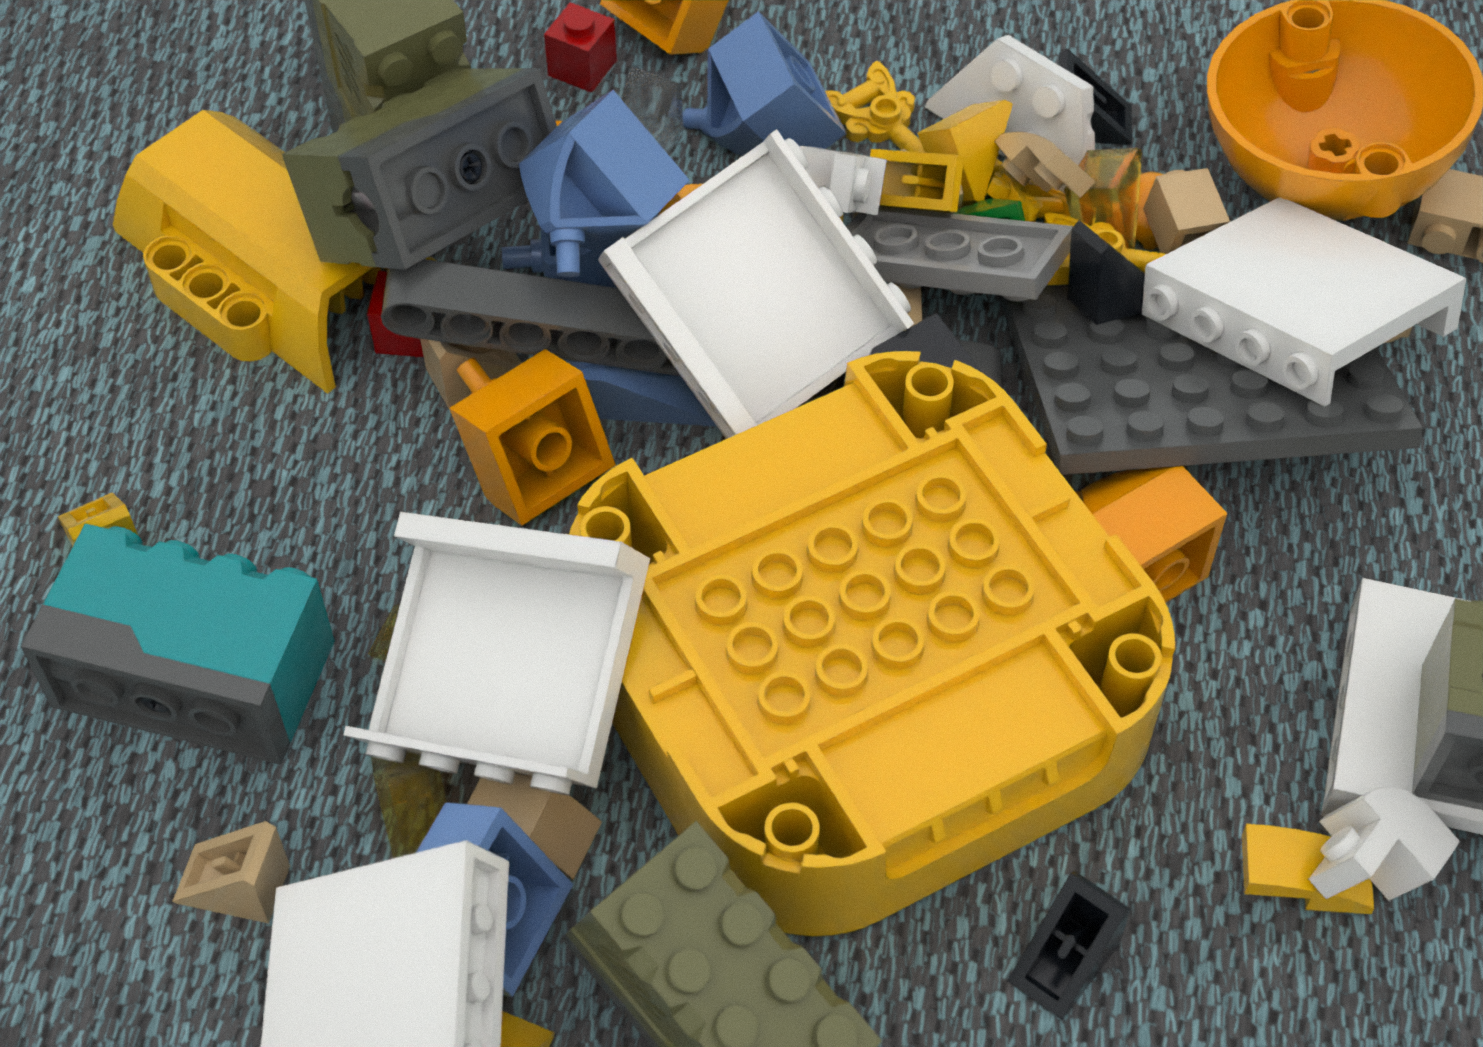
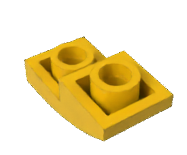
[1242,823,1374,914]

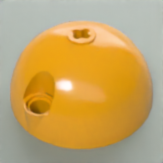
[1207,0,1483,221]

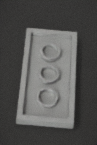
[847,206,1073,301]

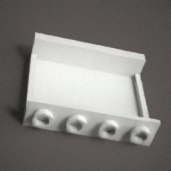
[598,129,915,439]
[1142,197,1466,407]
[343,512,650,795]
[1321,578,1483,835]
[261,840,509,1047]

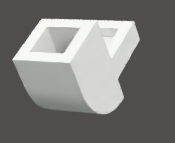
[800,146,887,215]
[1309,786,1460,901]

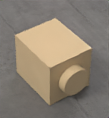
[1143,168,1230,254]

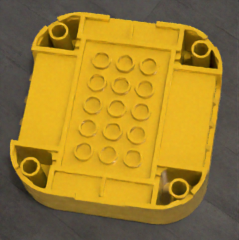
[568,351,1175,936]

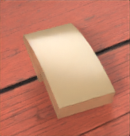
[994,132,1096,198]

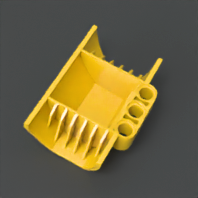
[113,110,437,394]

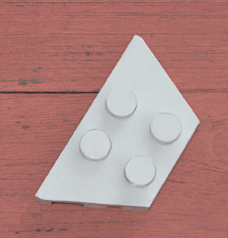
[925,35,1096,206]

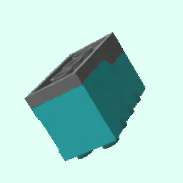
[21,523,335,765]

